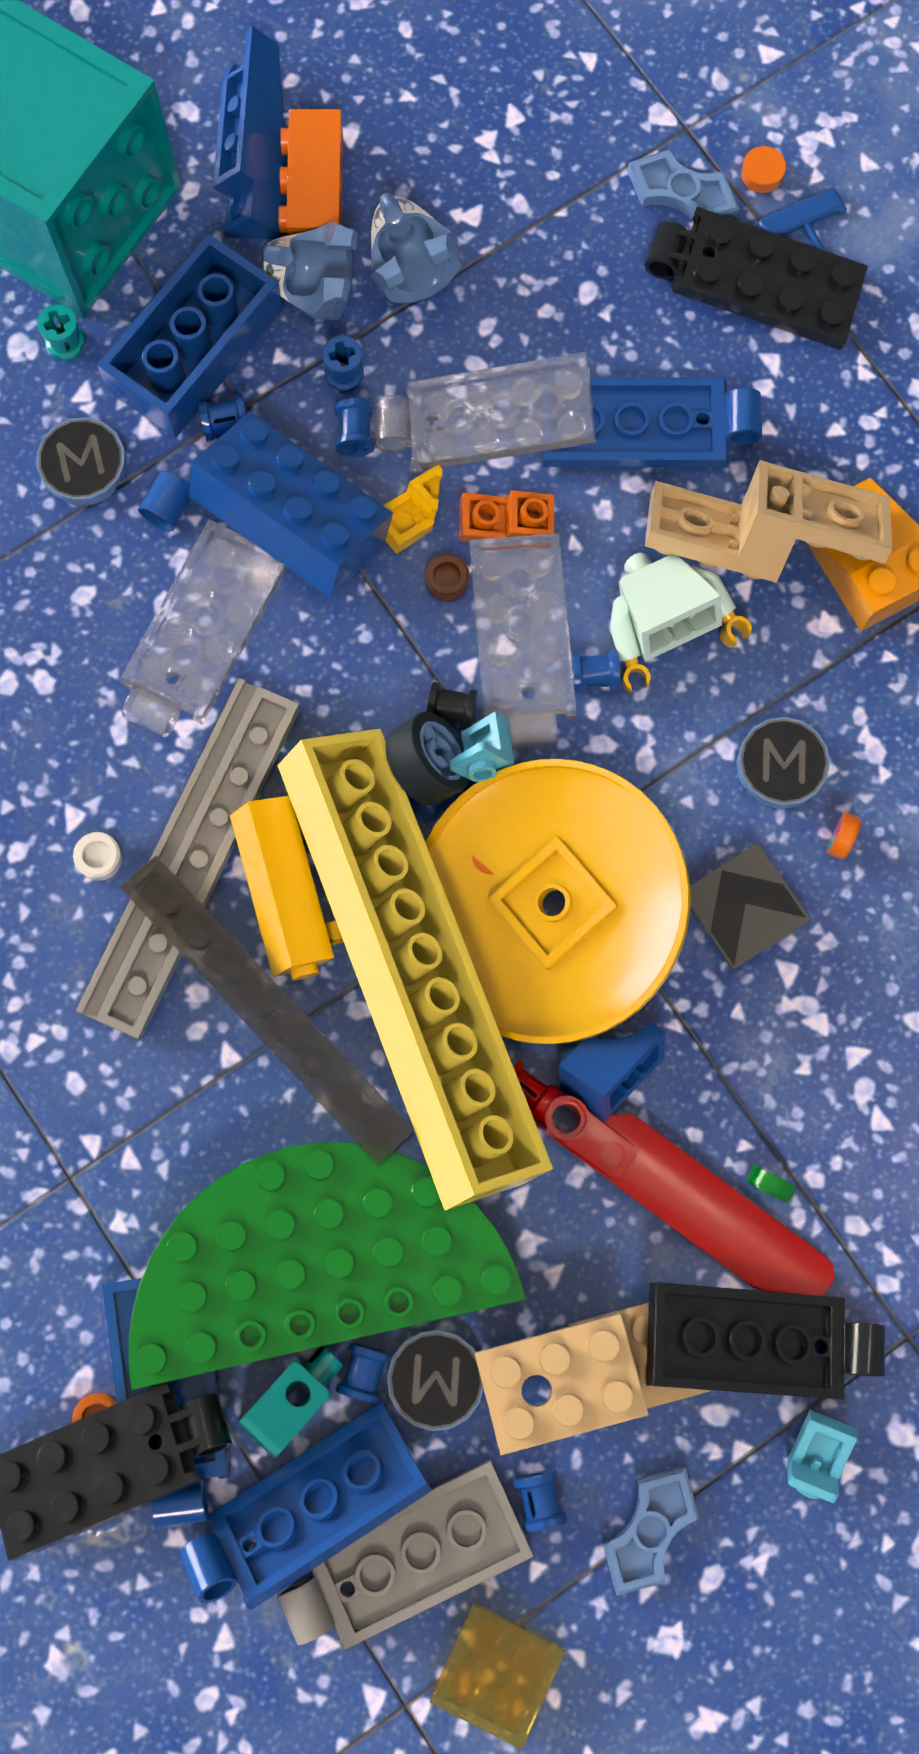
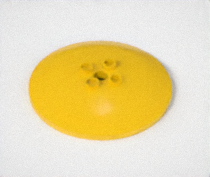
[425,759,691,1044]

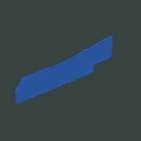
[213,26,287,239]

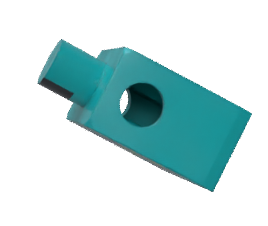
[239,1346,343,1459]

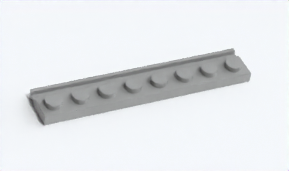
[76,678,300,1041]

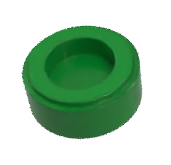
[746,1164,797,1203]

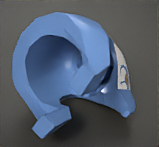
[370,193,460,303]
[262,221,358,321]

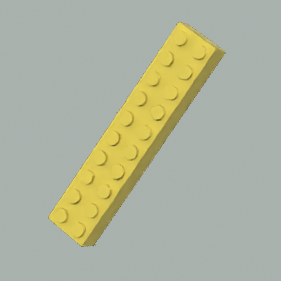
[278,728,553,1211]

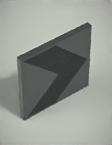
[690,843,811,971]

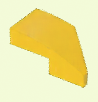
[383,464,443,554]

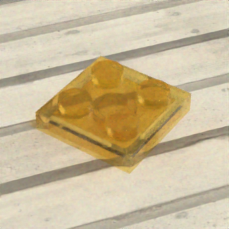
[429,1601,565,1750]

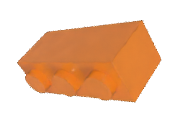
[279,109,343,236]

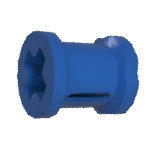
[322,335,364,393]
[198,393,247,442]
[334,398,375,457]
[570,649,620,693]
[335,1342,392,1404]
[513,1469,567,1532]

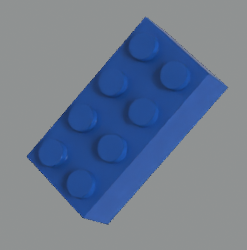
[97,233,283,438]
[188,411,393,599]

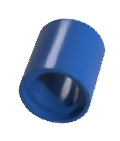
[138,471,191,531]

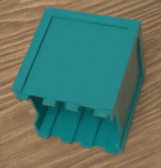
[0,0,182,318]

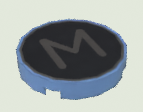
[37,417,127,506]
[736,717,830,809]
[387,1329,484,1432]

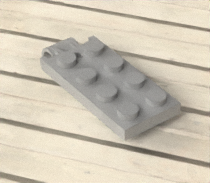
[277,1459,534,1650]

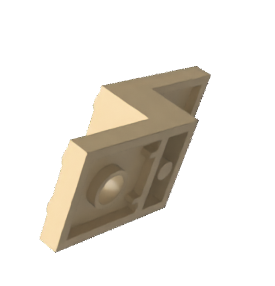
[645,460,893,583]
[474,1286,713,1455]

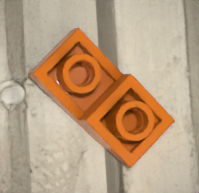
[459,490,554,543]

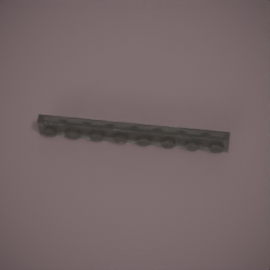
[120,856,415,1167]

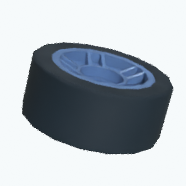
[385,712,470,805]

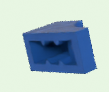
[558,1022,665,1122]

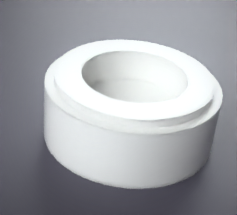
[73,832,123,881]

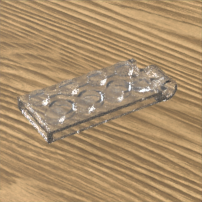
[373,352,596,472]
[120,519,287,738]
[469,533,576,750]

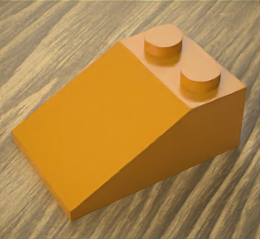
[807,477,919,631]

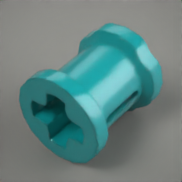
[37,304,86,362]

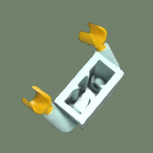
[610,553,752,693]

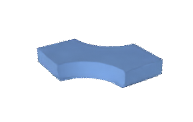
[627,150,740,222]
[602,1466,699,1596]

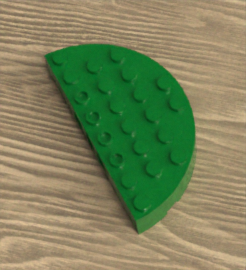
[128,1142,526,1390]

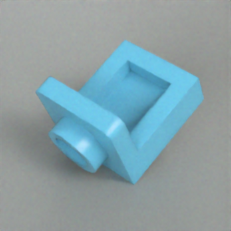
[450,711,514,783]
[787,1410,858,1503]

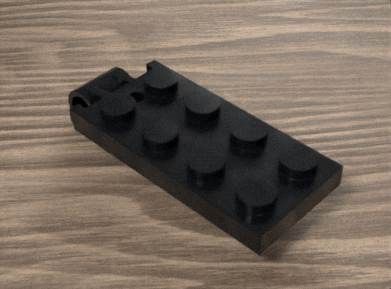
[645,207,868,350]
[646,1282,885,1400]
[0,1382,232,1561]

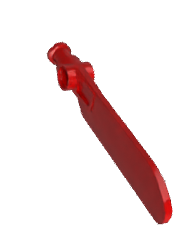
[513,1059,835,1296]

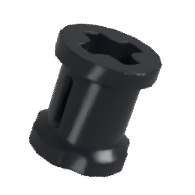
[426,682,478,730]

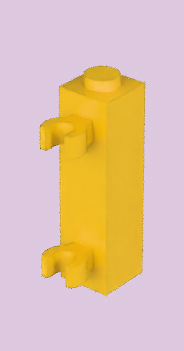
[230,796,344,981]

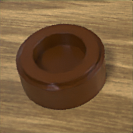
[425,554,470,602]

